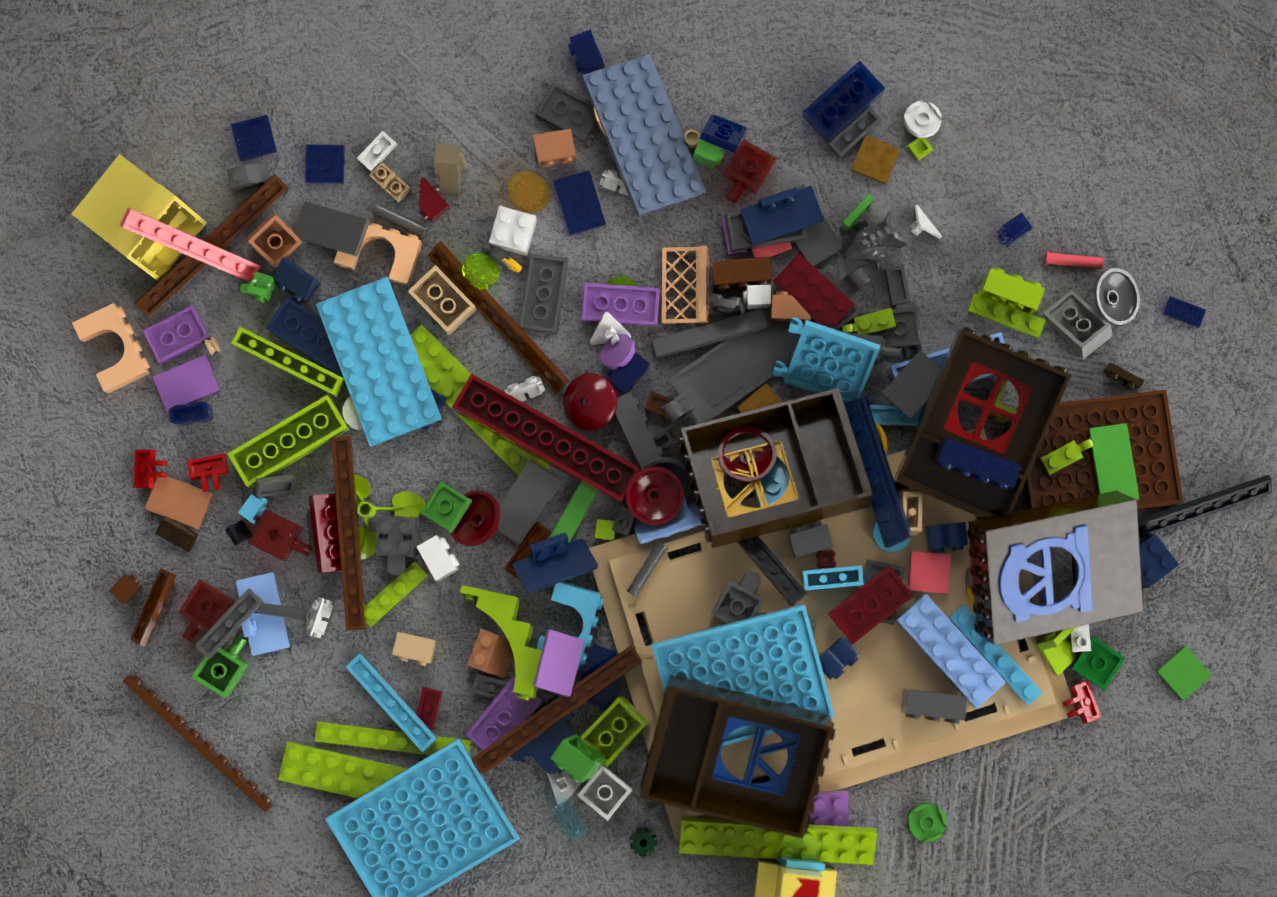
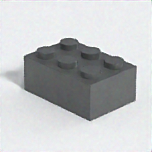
[901,689,967,724]

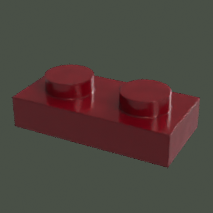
[416,687,443,729]

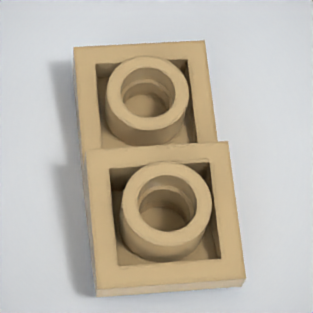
[369,162,412,203]

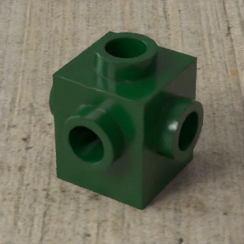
[629,827,658,857]

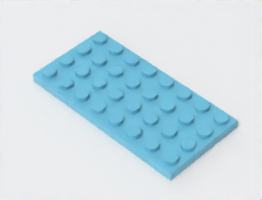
[316,277,442,447]

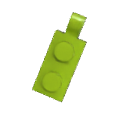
[842,308,896,335]
[1039,439,1094,475]

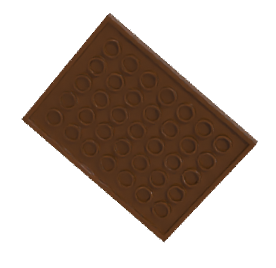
[1015,390,1183,509]

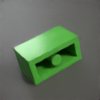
[693,136,724,170]

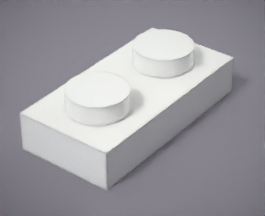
[357,131,397,172]

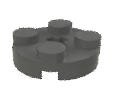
[707,294,746,315]

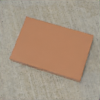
[145,476,213,529]

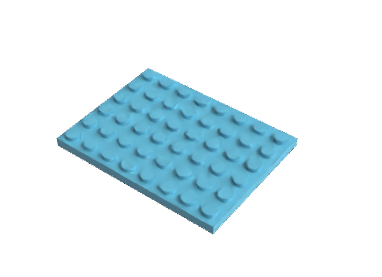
[651,604,835,746]
[325,738,520,897]

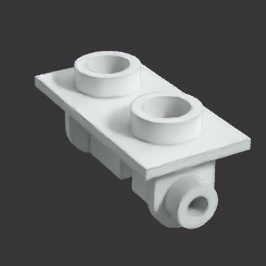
[600,169,629,196]
[504,376,545,402]
[305,597,333,638]
[1071,624,1091,652]

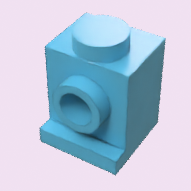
[238,494,268,525]

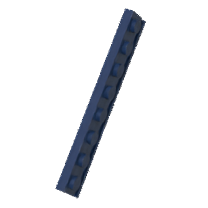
[844,395,913,548]

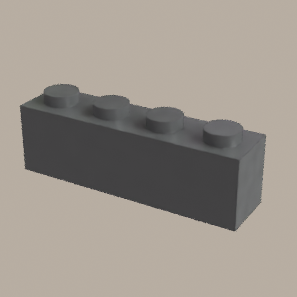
[615,392,665,469]

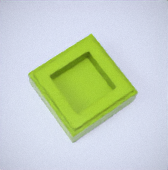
[906,137,933,162]
[595,519,615,541]

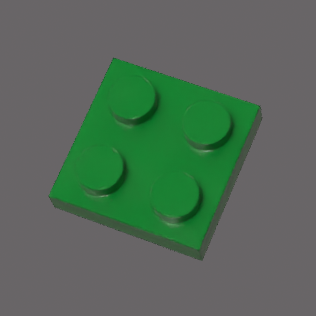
[1071,636,1125,690]

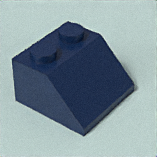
[273,257,320,303]

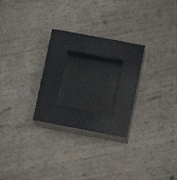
[225,520,252,546]

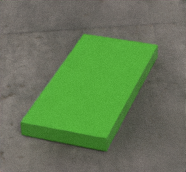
[1088,423,1139,500]

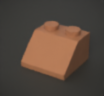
[533,128,576,167]
[247,212,302,268]
[770,292,810,323]
[467,629,513,678]

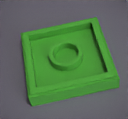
[840,194,873,234]
[420,481,472,533]
[1156,646,1212,701]

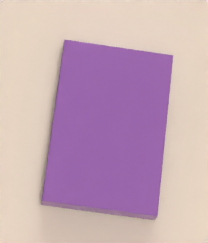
[141,305,211,365]
[153,355,221,412]
[533,629,584,697]

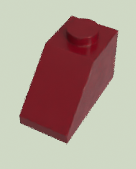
[419,177,450,223]

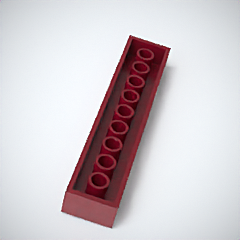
[452,374,640,504]

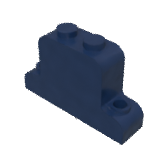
[511,712,577,774]

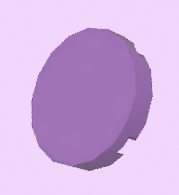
[600,334,635,370]

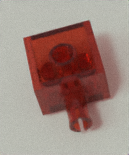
[724,139,777,203]
[248,509,313,561]
[179,579,236,642]

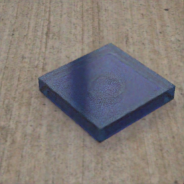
[231,115,277,161]
[305,144,345,184]

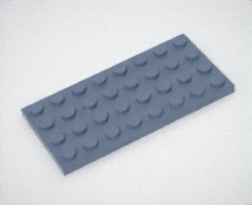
[581,54,706,217]

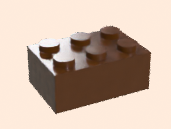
[711,256,772,293]

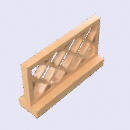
[662,246,709,324]

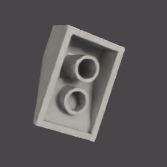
[1043,290,1112,359]

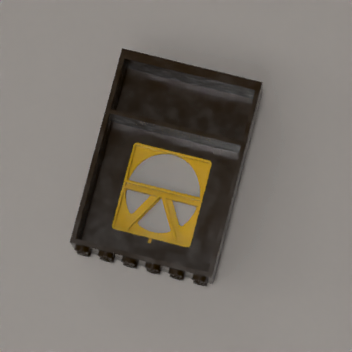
[678,388,873,548]

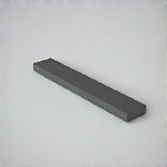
[652,309,768,359]

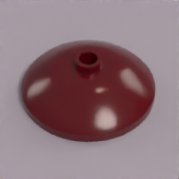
[563,373,617,431]
[718,427,776,482]
[626,467,684,525]
[450,490,501,547]

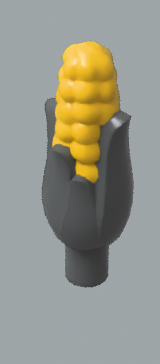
[481,243,522,273]

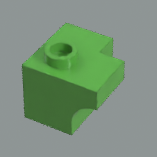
[239,272,276,303]

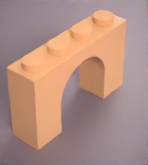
[334,223,422,287]
[72,303,150,394]

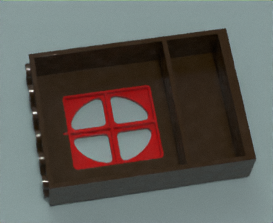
[894,327,1072,518]

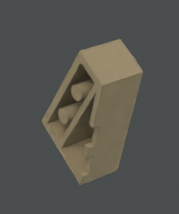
[434,143,466,195]

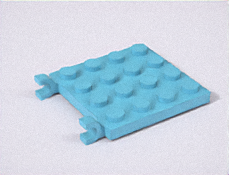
[772,317,880,403]

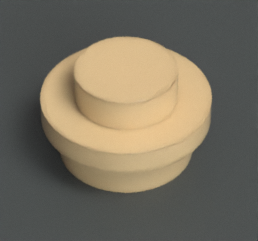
[683,129,701,149]

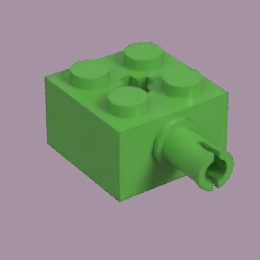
[192,634,249,698]
[551,734,606,783]

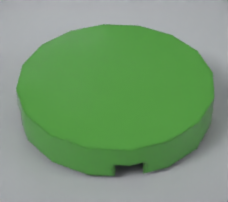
[907,802,947,842]

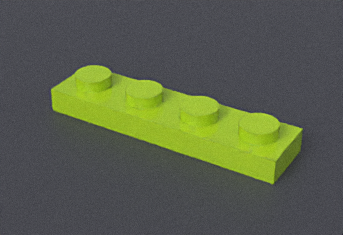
[967,293,1046,338]
[365,561,429,627]

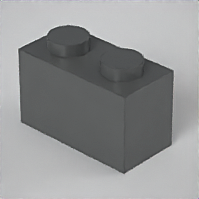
[788,522,833,558]

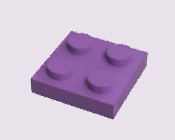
[809,791,849,827]

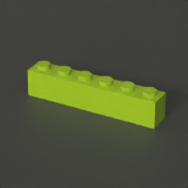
[231,327,345,397]

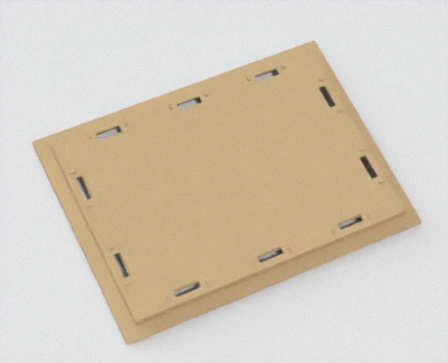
[589,428,1075,840]

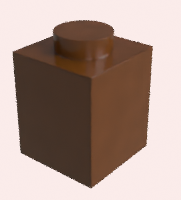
[109,574,143,604]

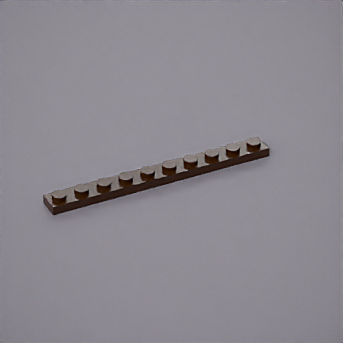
[135,173,288,318]
[428,241,569,394]
[331,436,367,631]
[472,645,643,775]
[122,675,274,813]

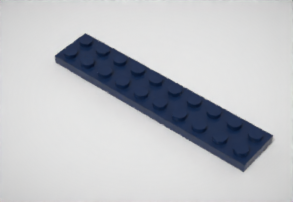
[266,297,447,431]

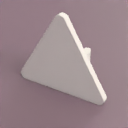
[910,204,942,239]
[590,312,631,345]
[547,770,581,807]

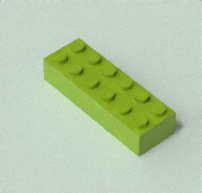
[228,395,350,488]

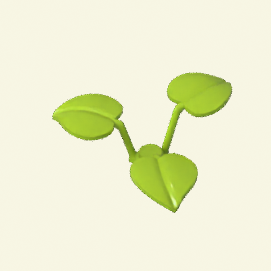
[355,475,425,560]

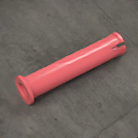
[1044,250,1104,269]

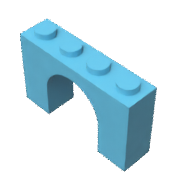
[536,581,604,669]

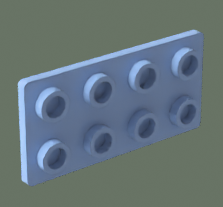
[633,495,705,544]
[236,572,290,656]

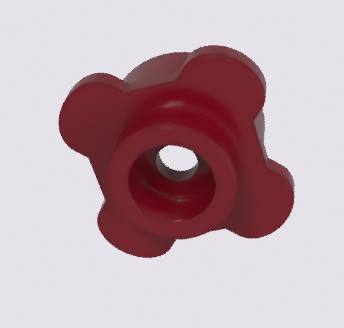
[816,550,836,569]

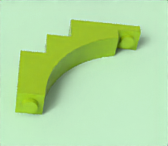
[460,585,542,701]

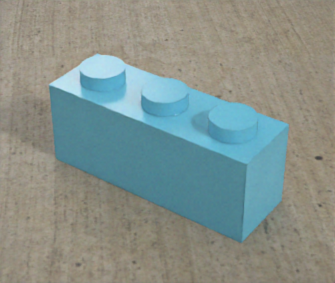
[801,565,864,591]

